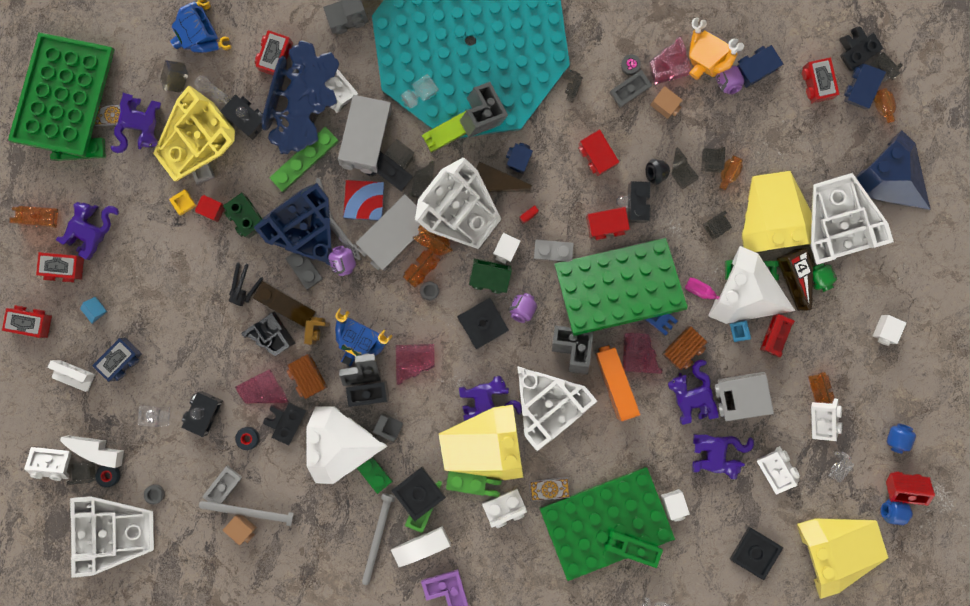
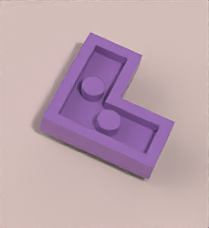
[421,569,469,606]

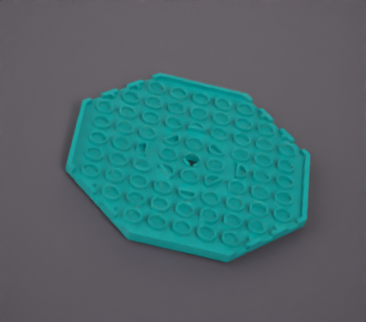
[372,0,570,138]

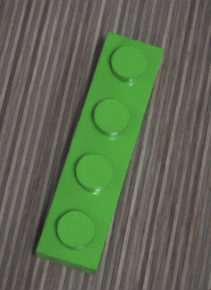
[269,126,339,193]

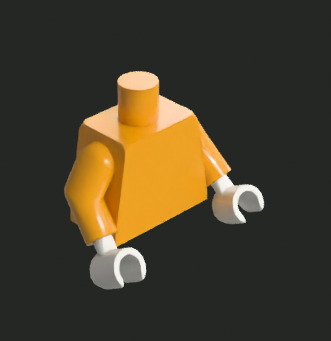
[689,18,744,80]

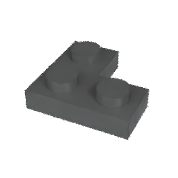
[339,354,381,386]

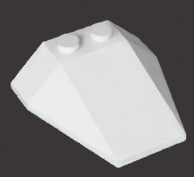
[415,158,501,249]
[811,173,894,265]
[70,496,154,578]

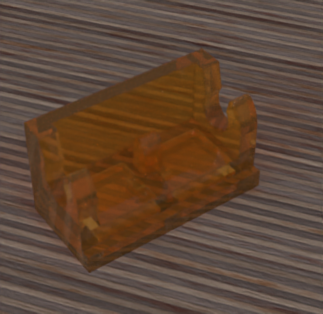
[9,206,58,228]

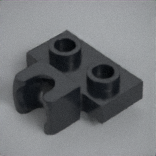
[839,26,884,71]
[263,402,306,446]

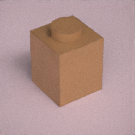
[650,86,682,119]
[222,515,257,546]

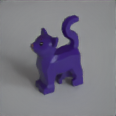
[111,93,161,153]
[56,202,119,260]
[668,359,719,425]
[459,375,522,421]
[692,434,754,480]

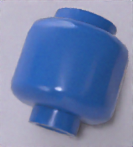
[886,423,916,454]
[880,499,913,525]

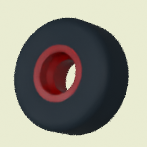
[235,427,259,450]
[95,466,120,488]

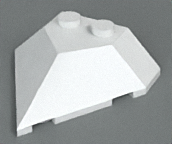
[708,246,795,324]
[518,366,597,451]
[307,406,387,484]

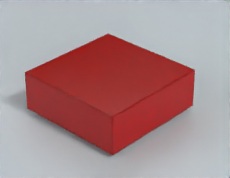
[519,205,539,224]

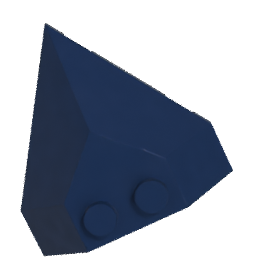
[856,130,931,210]
[254,183,332,266]

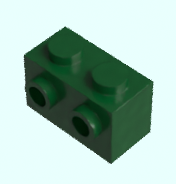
[223,193,263,239]
[469,258,512,294]

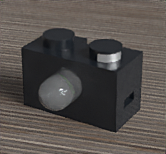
[220,94,263,140]
[616,181,651,223]
[181,391,223,437]

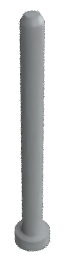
[362,493,395,585]
[199,501,294,526]

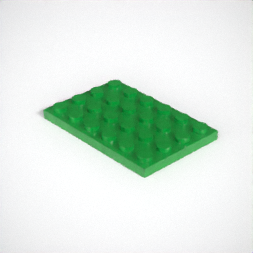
[8,32,115,158]
[555,238,688,336]
[539,466,675,581]

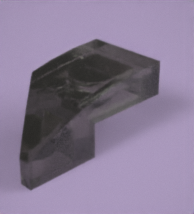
[671,147,699,190]
[411,161,435,198]

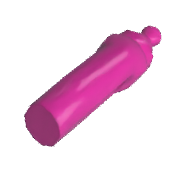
[685,277,720,300]

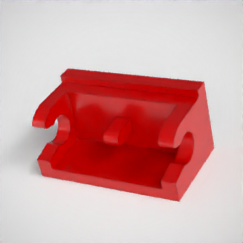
[760,314,795,357]

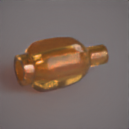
[874,88,896,123]
[719,155,743,191]

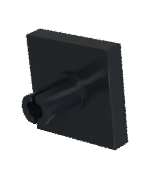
[457,298,509,349]

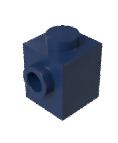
[506,143,533,175]

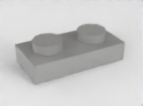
[534,239,574,262]
[202,465,243,504]

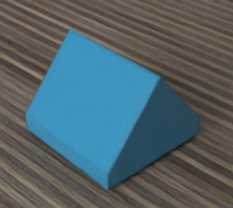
[80,297,108,324]
[730,320,751,342]

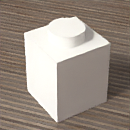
[493,233,520,264]
[873,315,906,346]
[661,489,690,521]

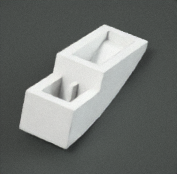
[60,435,124,468]
[391,526,451,567]

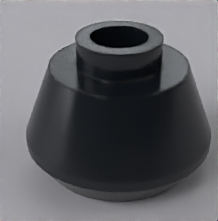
[645,159,670,185]

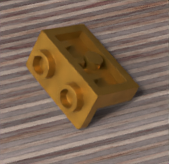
[304,317,330,345]

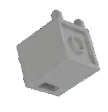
[715,372,774,421]

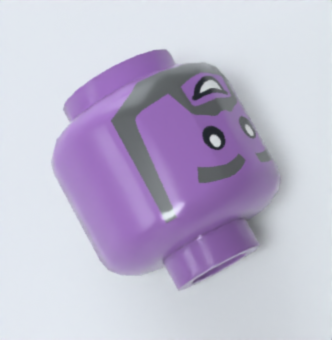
[716,66,744,95]
[328,246,356,276]
[509,293,537,323]

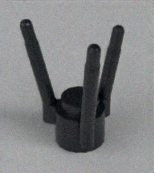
[228,262,263,306]

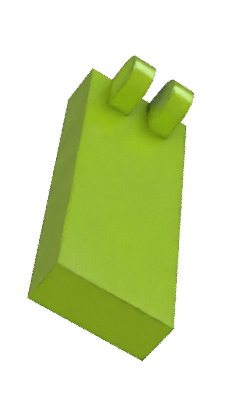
[422,110,467,153]

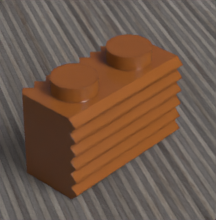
[662,326,707,370]
[287,354,328,399]

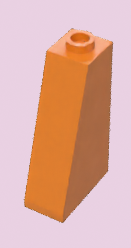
[595,345,640,421]

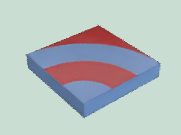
[343,180,384,221]

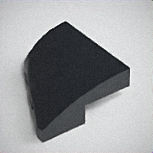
[241,311,295,356]

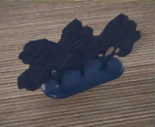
[262,40,339,154]

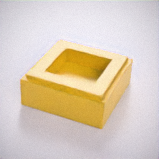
[169,189,197,216]

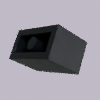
[346,381,389,407]

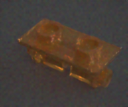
[413,225,453,256]
[403,249,440,287]
[808,372,835,404]

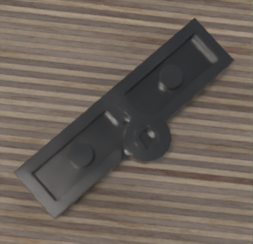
[366,151,413,192]

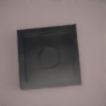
[391,466,446,521]
[730,527,784,581]

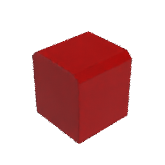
[195,195,225,222]

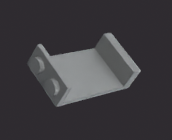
[338,95,392,174]
[356,194,425,271]

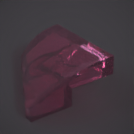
[649,36,692,85]
[623,333,663,374]
[396,344,435,385]
[235,369,288,403]

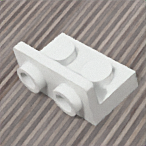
[325,69,358,113]
[48,360,95,392]
[811,399,842,441]
[757,446,800,495]
[24,447,72,481]
[482,488,527,528]

